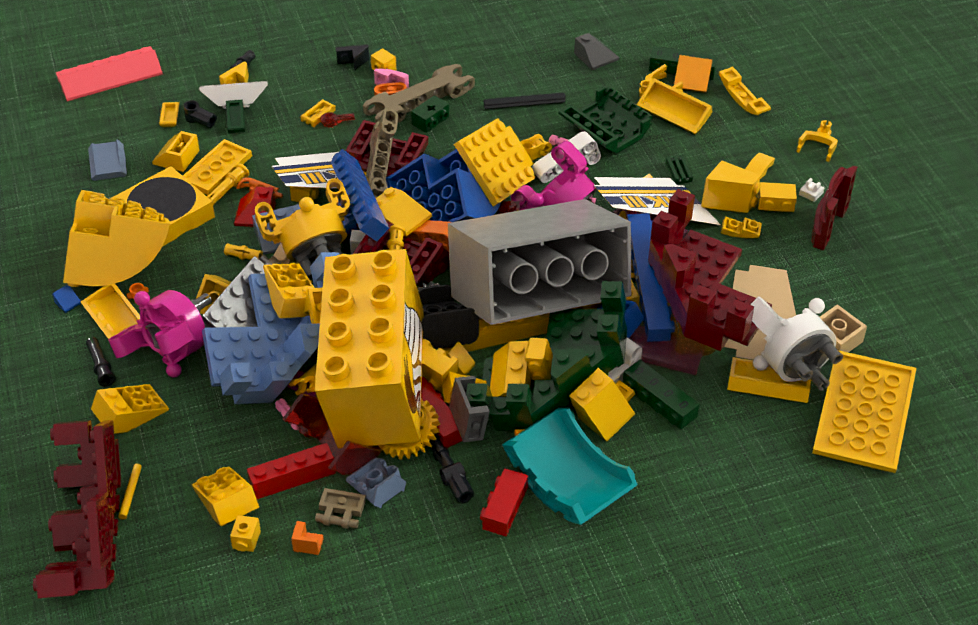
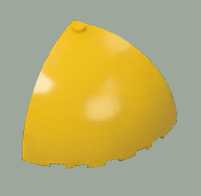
[63,190,170,287]

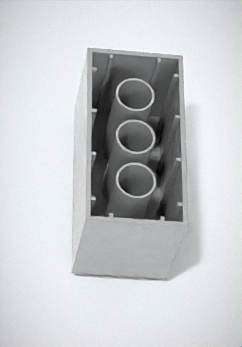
[448,199,631,325]

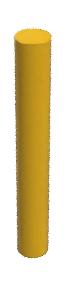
[118,464,142,519]

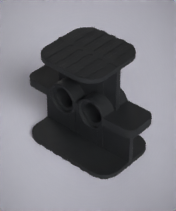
[418,285,479,349]

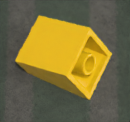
[701,161,761,213]
[569,368,635,442]

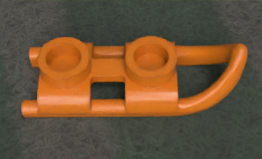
[237,177,283,199]

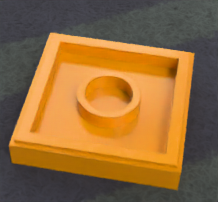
[674,55,712,93]

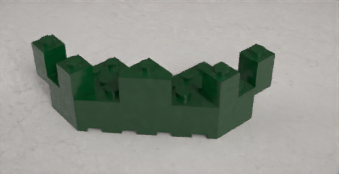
[466,281,627,431]

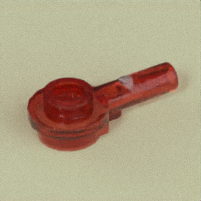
[321,112,355,127]

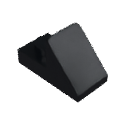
[336,45,369,70]

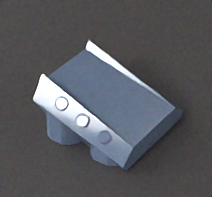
[88,140,127,181]
[346,457,406,508]

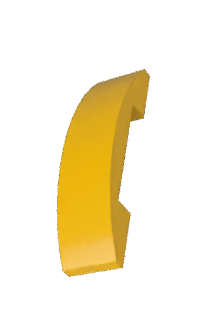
[719,67,771,115]

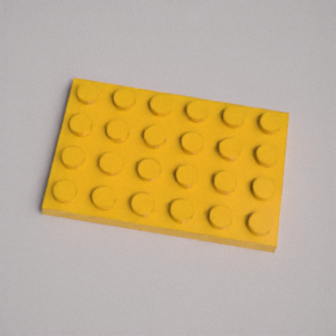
[812,350,916,473]

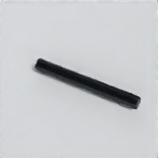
[483,92,566,109]

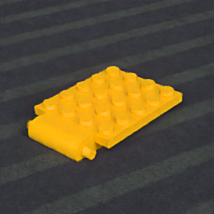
[454,118,536,206]

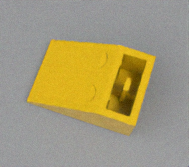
[263,263,314,318]
[91,384,169,434]
[191,467,259,526]

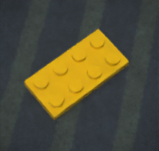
[183,139,252,195]

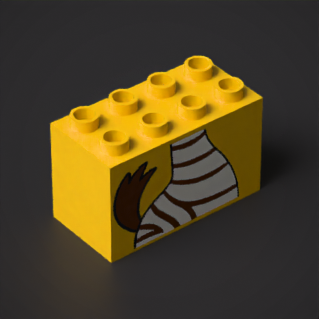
[315,249,424,448]

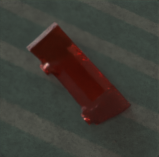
[282,393,382,475]

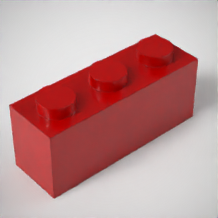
[480,468,528,537]

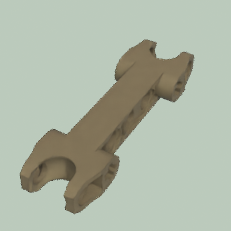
[363,64,475,123]
[366,108,398,198]

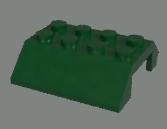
[558,86,653,153]

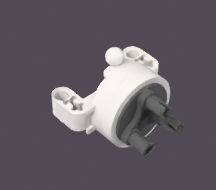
[750,296,843,391]

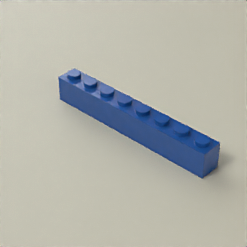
[331,149,389,242]
[627,213,675,342]

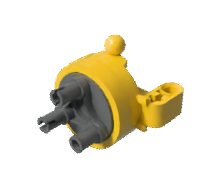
[255,178,350,279]

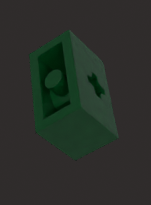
[411,95,449,133]

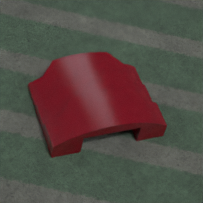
[345,120,429,177]
[811,166,858,251]
[353,221,444,286]

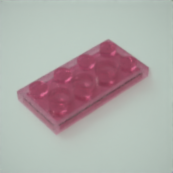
[629,326,706,375]

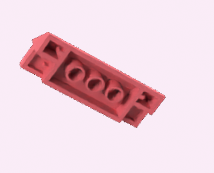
[56,46,163,101]

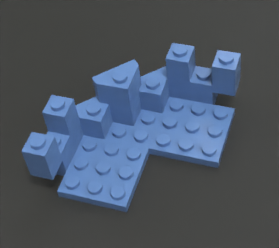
[202,252,340,404]

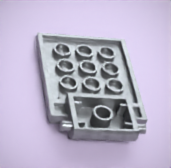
[201,254,282,328]

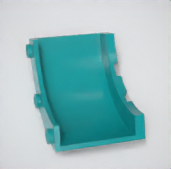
[502,408,638,525]

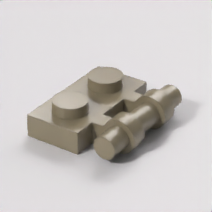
[315,488,366,529]

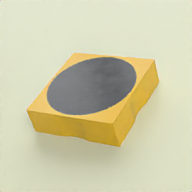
[114,166,215,247]

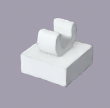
[799,178,824,202]

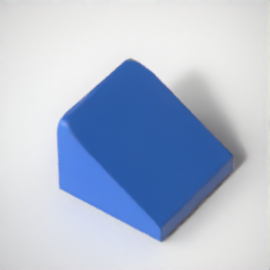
[52,285,81,313]

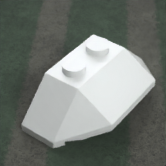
[199,81,268,109]

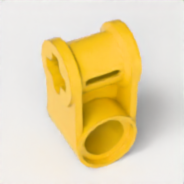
[521,134,552,161]

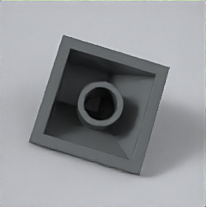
[574,33,619,70]

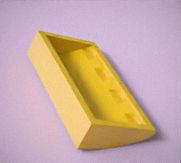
[637,78,712,134]
[81,283,140,339]
[727,357,811,403]

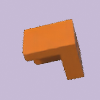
[291,521,323,555]

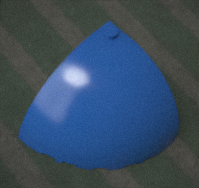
[386,149,502,222]

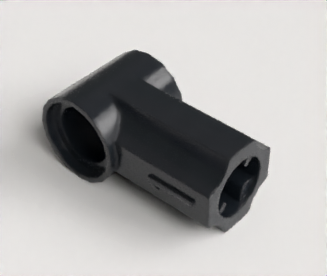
[184,100,217,128]
[439,462,474,504]

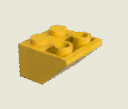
[152,131,200,172]

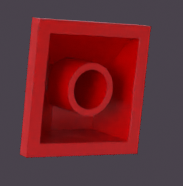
[234,187,276,227]

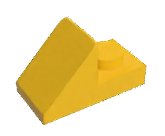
[219,61,249,85]
[304,287,323,324]
[441,342,475,376]

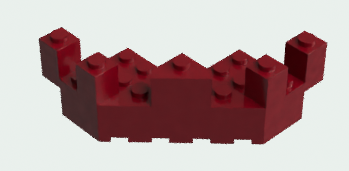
[648,189,772,351]
[33,420,122,598]

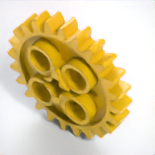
[378,398,440,460]

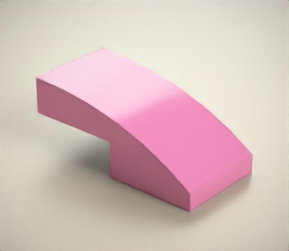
[374,69,409,88]

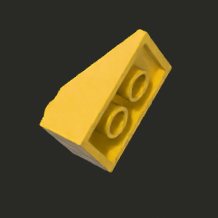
[376,187,433,237]

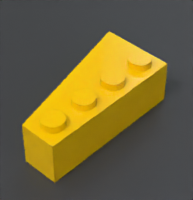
[422,339,458,393]

